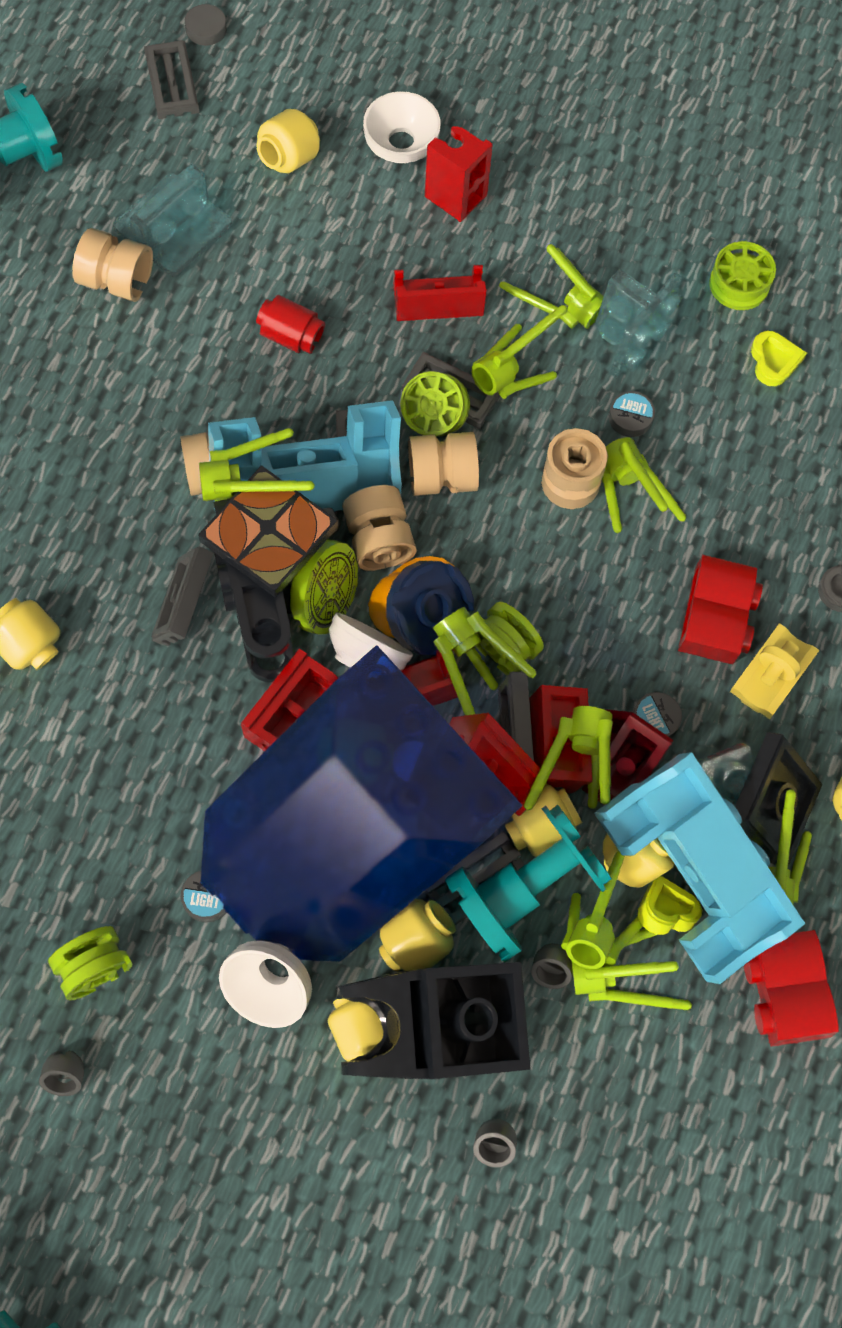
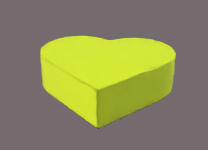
[751,331,807,386]
[637,876,702,935]

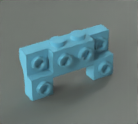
[208,400,402,512]
[594,752,805,984]

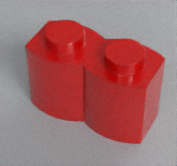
[678,554,763,665]
[744,930,839,1047]

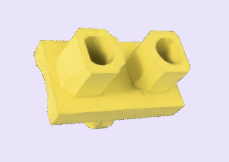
[730,623,819,719]

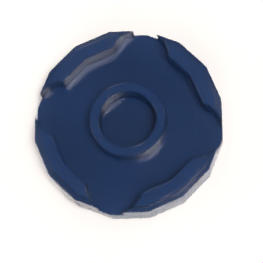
[386,561,474,655]

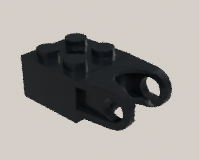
[208,499,294,682]
[336,962,531,1079]

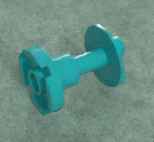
[0,83,63,172]
[445,805,612,963]

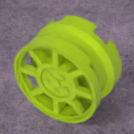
[709,241,776,310]
[400,371,470,437]
[476,602,544,675]
[48,926,132,1000]

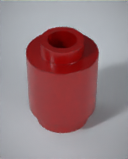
[256,295,326,354]

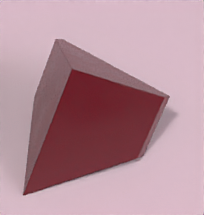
[582,709,674,805]

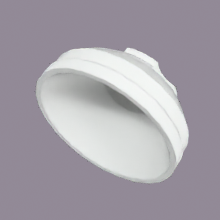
[363,92,440,163]
[329,613,413,679]
[219,941,312,1028]

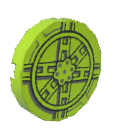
[290,539,358,634]

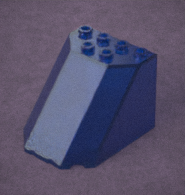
[200,645,523,962]

